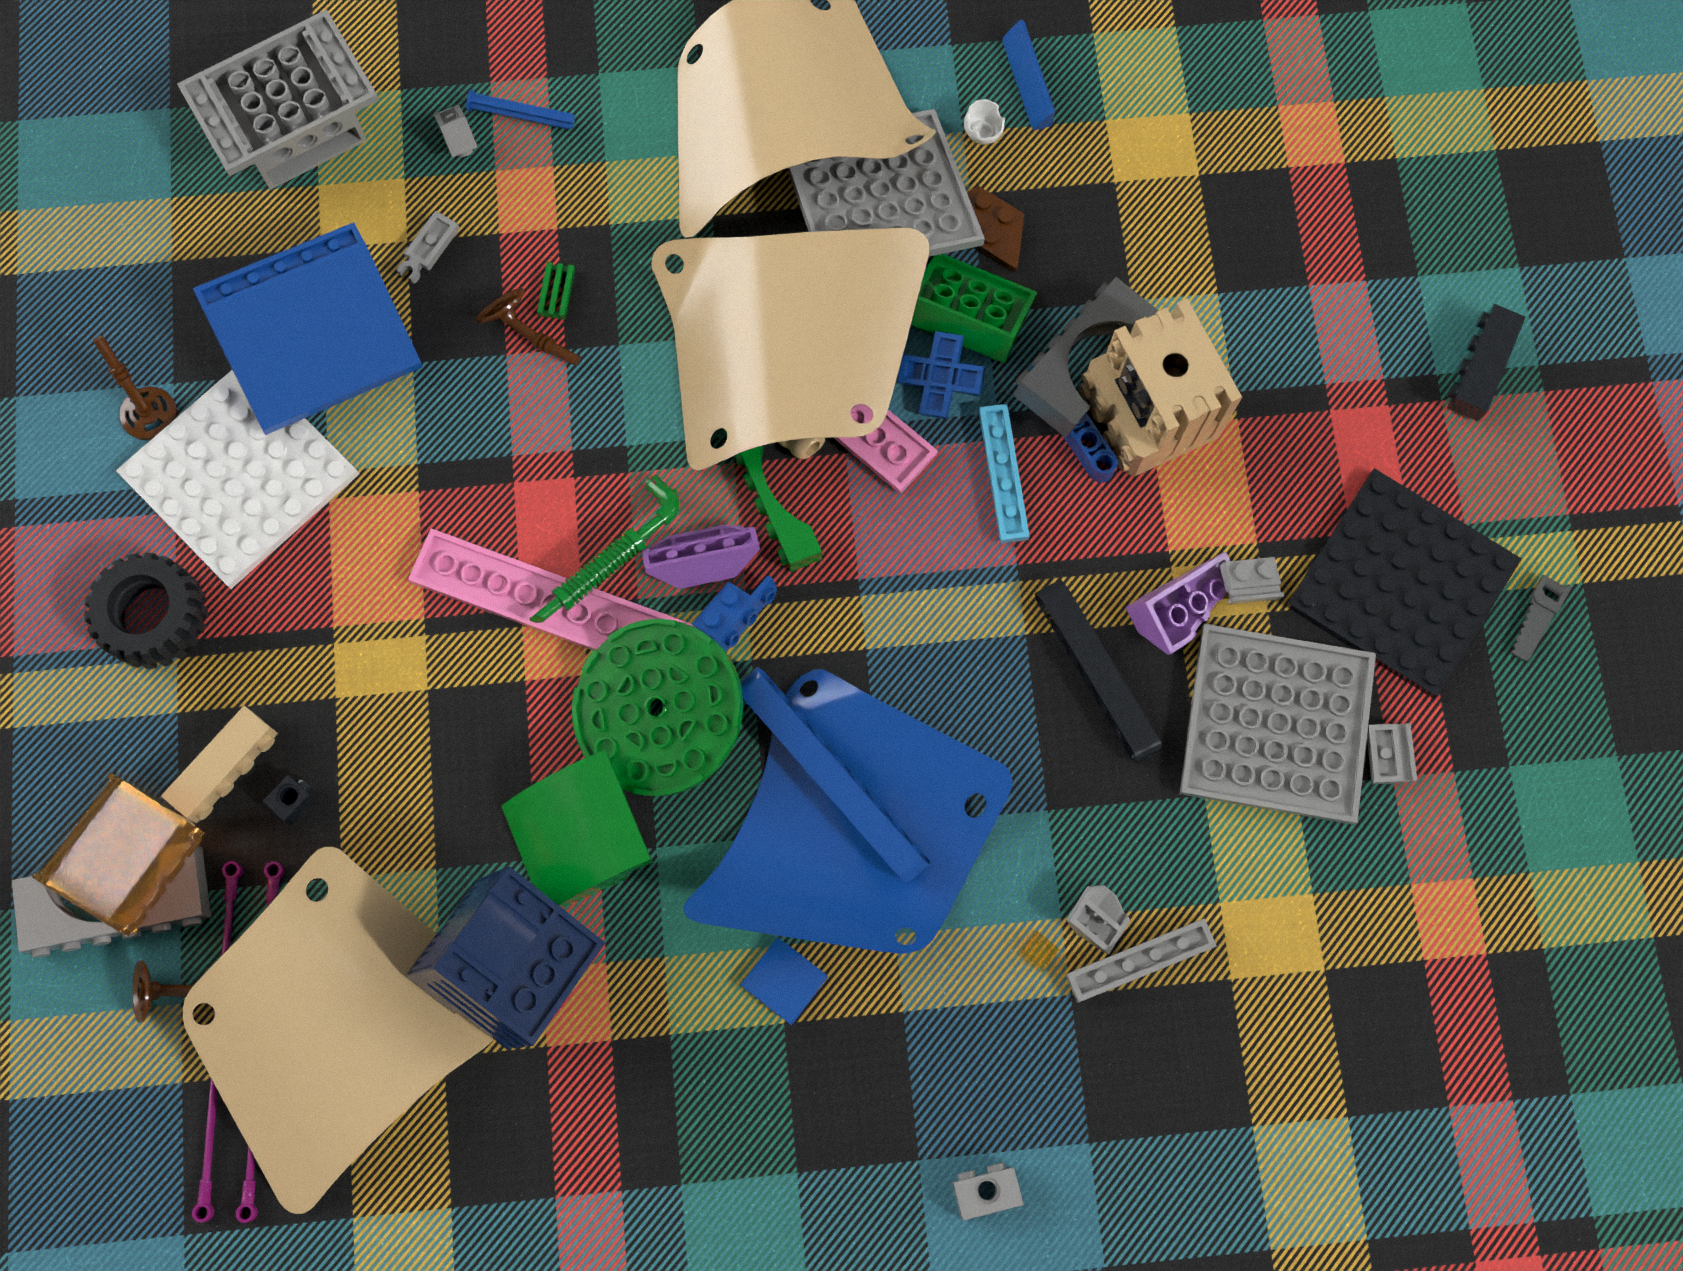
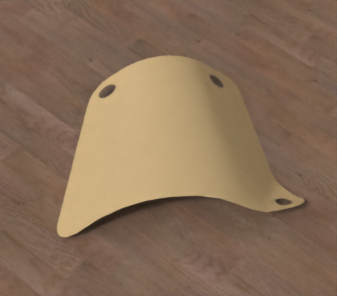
[678,0,936,237]
[652,228,929,471]
[183,847,494,1214]

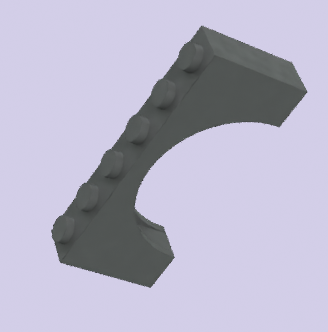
[1013,277,1158,438]

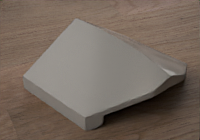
[1066,885,1130,954]

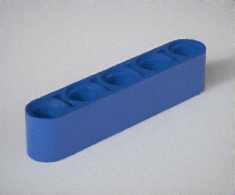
[1030,366,1117,483]

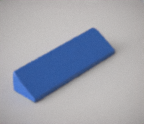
[1002,20,1055,130]

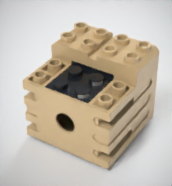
[1078,299,1242,476]

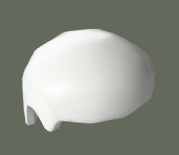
[964,99,1005,145]

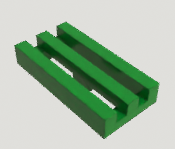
[537,262,575,320]

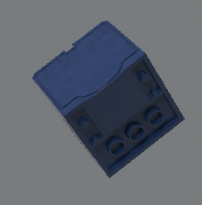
[406,866,605,1050]

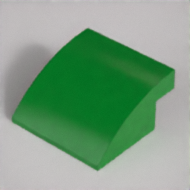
[501,749,652,908]

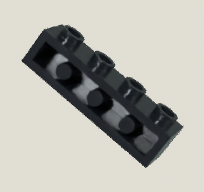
[1447,304,1526,421]

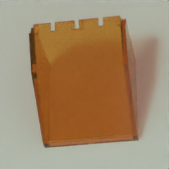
[32,770,205,936]

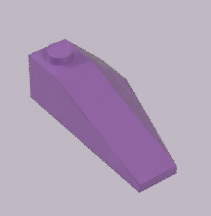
[1126,552,1230,655]

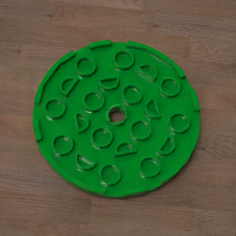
[572,619,743,796]

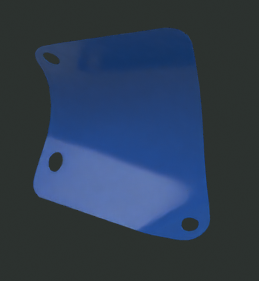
[684,669,1012,954]

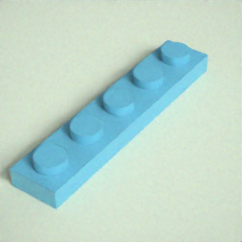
[979,404,1030,544]

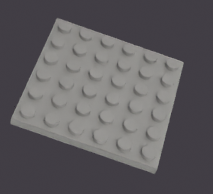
[787,109,985,257]
[1179,624,1376,825]

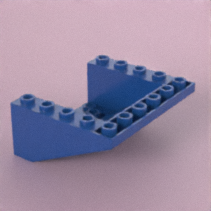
[193,222,422,435]

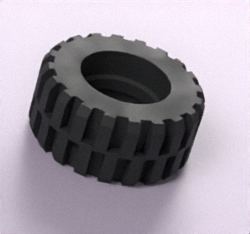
[84,552,208,669]

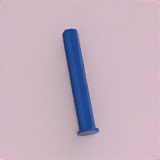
[466,89,575,130]

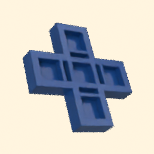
[897,331,986,419]

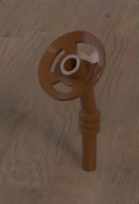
[476,288,581,366]
[93,335,177,440]
[133,960,194,1023]

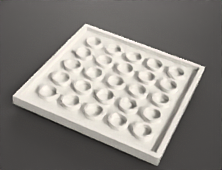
[116,370,359,589]

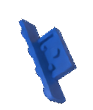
[692,575,777,652]

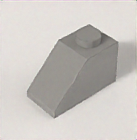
[433,105,477,158]

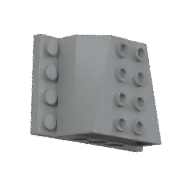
[177,9,379,190]

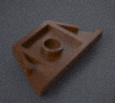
[967,186,1024,273]

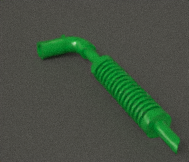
[529,475,680,623]

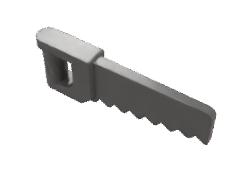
[1510,574,1571,662]

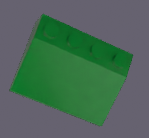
[911,254,1037,363]

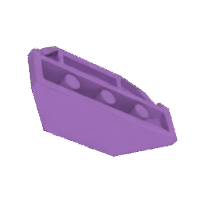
[642,524,760,589]

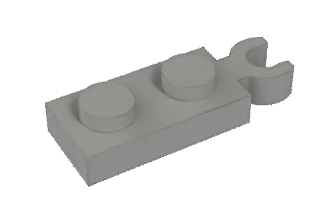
[397,211,460,284]

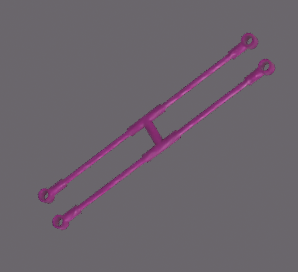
[192,861,285,1223]

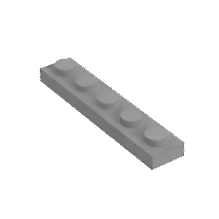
[1066,918,1217,1003]

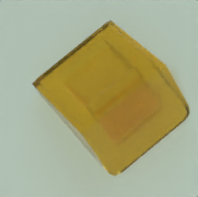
[1018,930,1060,973]

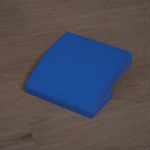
[741,937,828,1026]

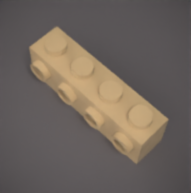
[161,706,278,823]

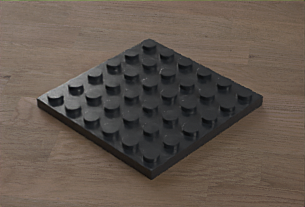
[1286,468,1522,699]

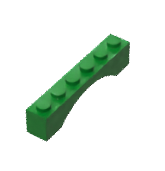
[722,429,822,572]

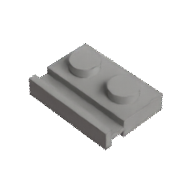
[1219,557,1284,605]
[1367,723,1417,784]

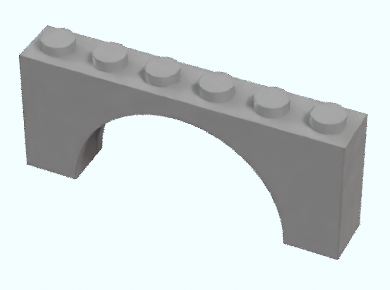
[12,844,211,958]

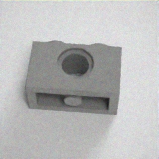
[952,1162,1023,1221]

